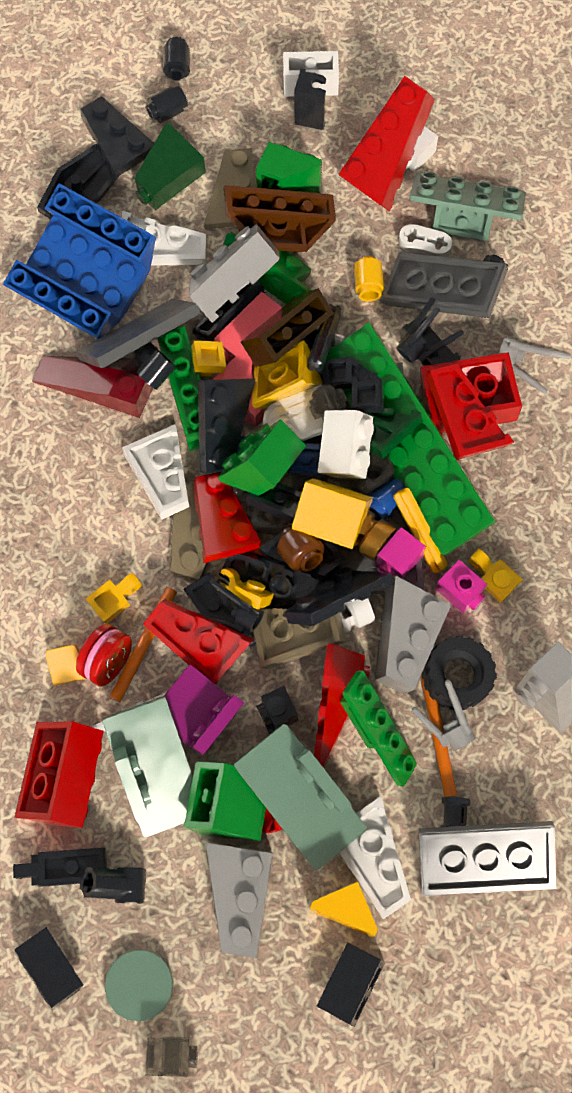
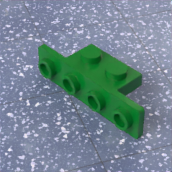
[223,232,312,304]
[340,671,417,786]

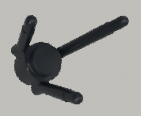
[396,297,464,364]
[198,579,264,634]

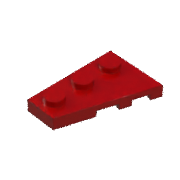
[426,364,514,460]
[193,472,261,563]
[143,599,254,685]

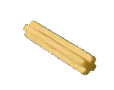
[393,488,448,573]

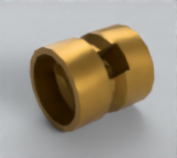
[353,510,397,562]

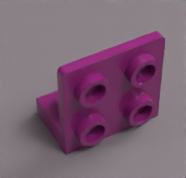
[164,665,244,755]

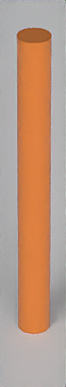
[109,587,177,703]
[420,671,457,797]

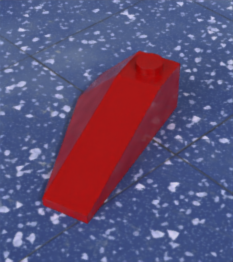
[314,643,370,768]

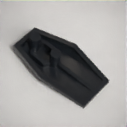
[37,144,118,220]

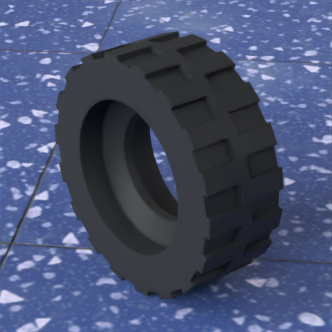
[422,636,497,710]

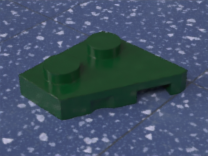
[366,408,423,459]

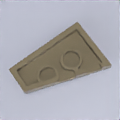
[171,483,208,581]
[254,608,346,669]

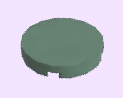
[105,950,174,1021]

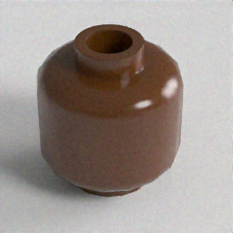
[277,526,324,572]

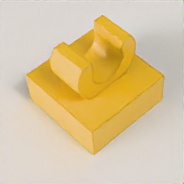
[191,341,226,377]

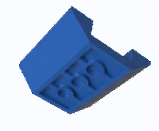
[2,183,156,339]

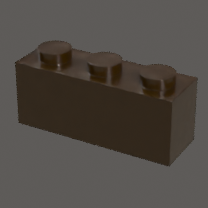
[240,288,334,367]

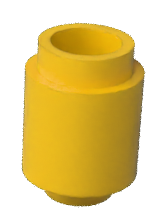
[353,256,384,302]

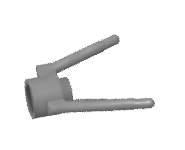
[498,336,572,394]
[412,680,476,751]

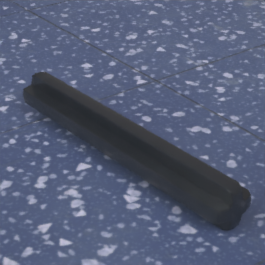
[307,304,341,372]

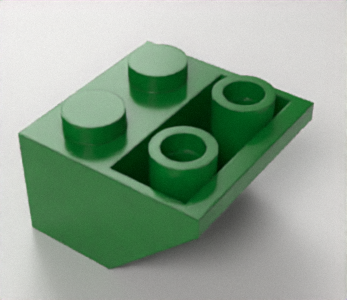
[256,142,322,193]
[218,419,306,496]
[183,761,266,841]

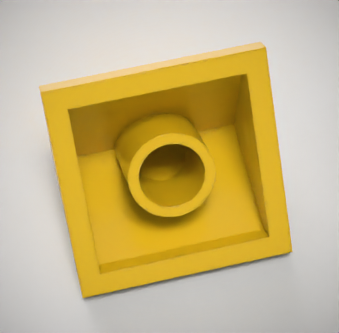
[252,340,322,409]
[292,478,373,549]
[310,882,378,937]

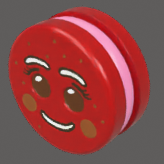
[76,624,132,687]

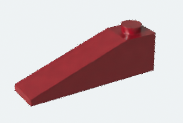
[32,356,153,418]

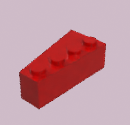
[338,76,435,212]

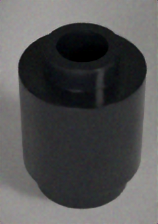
[163,37,190,80]
[146,86,188,124]

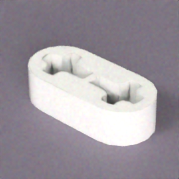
[399,224,452,257]

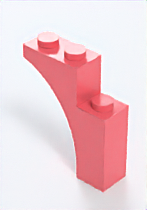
[212,292,282,427]

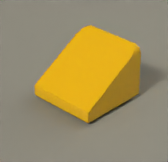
[45,644,85,686]

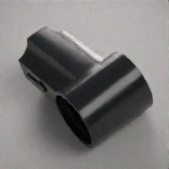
[133,342,177,390]
[80,867,146,904]

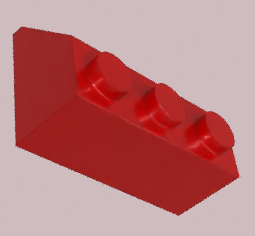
[420,352,522,434]
[14,721,104,828]

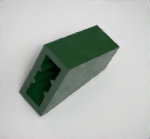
[134,122,206,210]

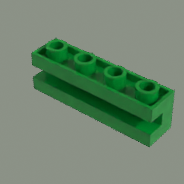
[157,326,201,451]

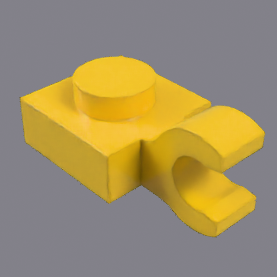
[468,549,523,603]
[220,568,274,610]
[85,572,143,624]

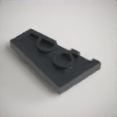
[81,96,154,179]
[198,378,256,473]
[219,552,325,609]
[285,567,394,626]

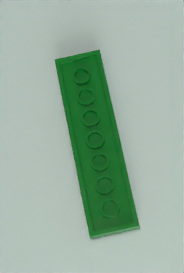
[326,322,497,556]

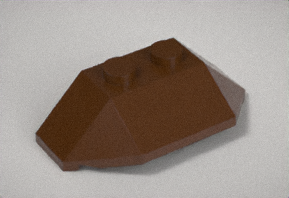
[223,185,336,252]

